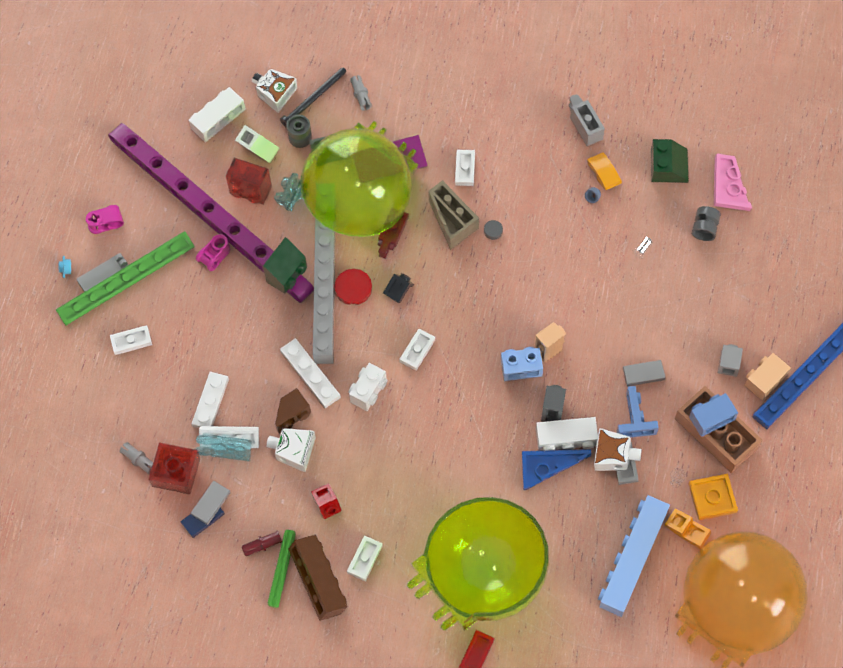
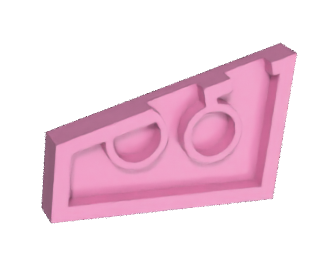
[714,154,752,211]

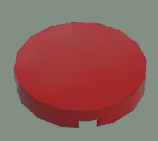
[334,269,372,305]

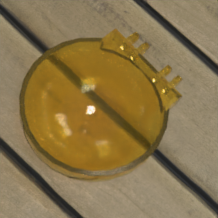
[675,532,808,668]

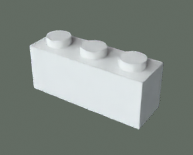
[189,87,246,143]
[536,417,598,451]

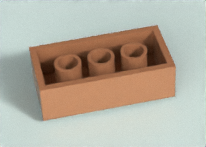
[675,386,763,473]

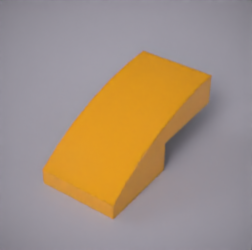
[587,152,622,190]
[665,508,711,549]

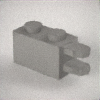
[569,95,605,146]

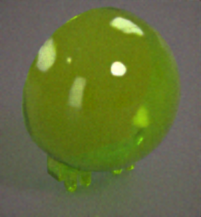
[300,121,418,237]
[406,497,549,631]

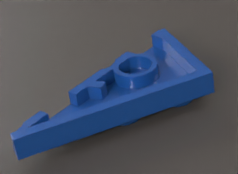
[522,449,591,490]

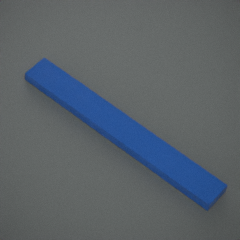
[752,323,843,429]

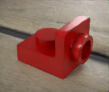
[311,483,342,519]

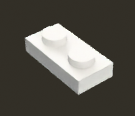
[455,150,475,186]
[110,325,152,355]
[399,329,435,371]
[347,535,383,581]

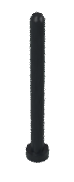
[280,68,346,128]

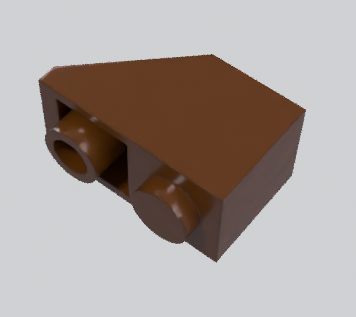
[275,388,311,434]

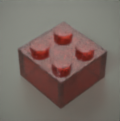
[226,157,272,205]
[149,442,200,494]

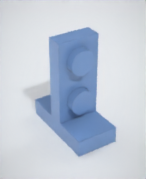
[617,386,659,438]

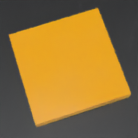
[688,473,738,520]

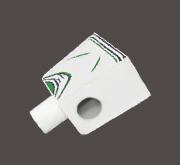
[267,429,316,472]

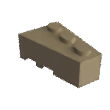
[428,180,479,250]

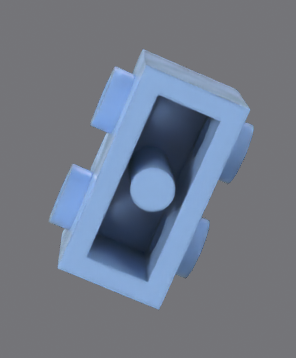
[501,347,543,381]

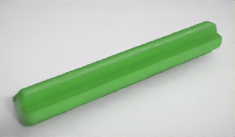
[268,530,296,608]

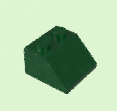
[651,139,689,183]
[263,237,307,293]

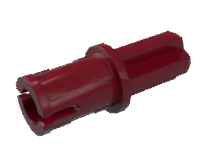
[242,530,282,556]

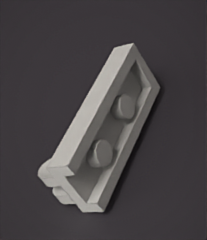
[77,253,128,292]

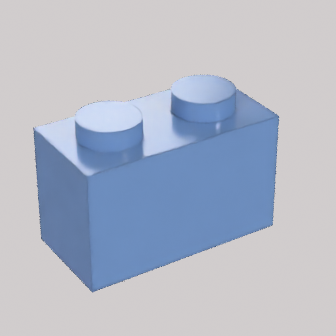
[689,393,738,437]

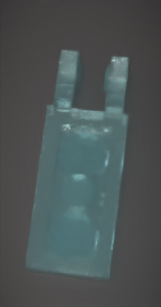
[195,435,252,461]

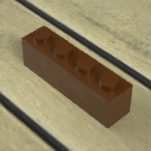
[288,534,348,621]

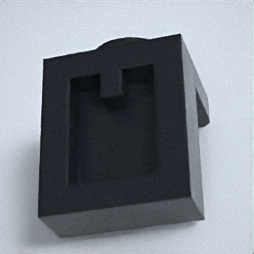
[383,273,414,303]

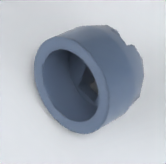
[585,187,601,203]

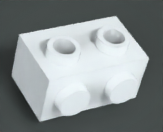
[348,363,388,411]

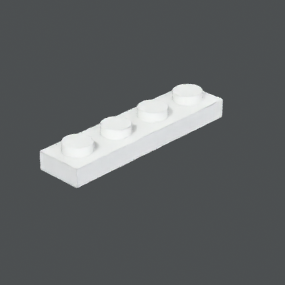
[280,338,341,408]

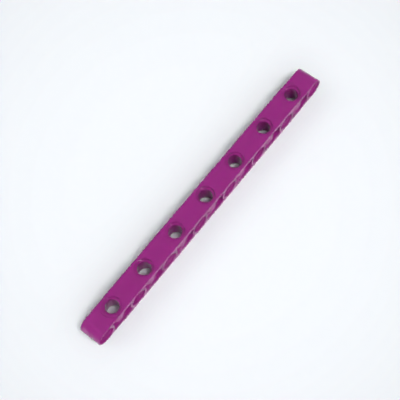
[108,123,314,303]

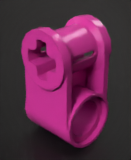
[86,205,124,234]
[196,234,230,271]

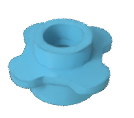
[58,256,71,278]

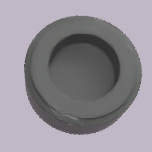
[484,220,503,240]

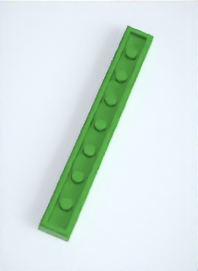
[56,231,195,326]

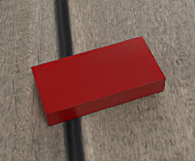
[459,630,495,668]

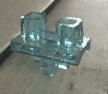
[274,173,307,211]

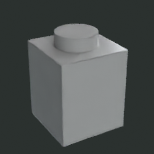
[718,344,743,377]

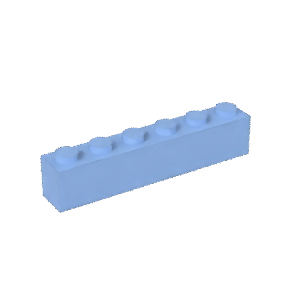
[598,495,670,617]

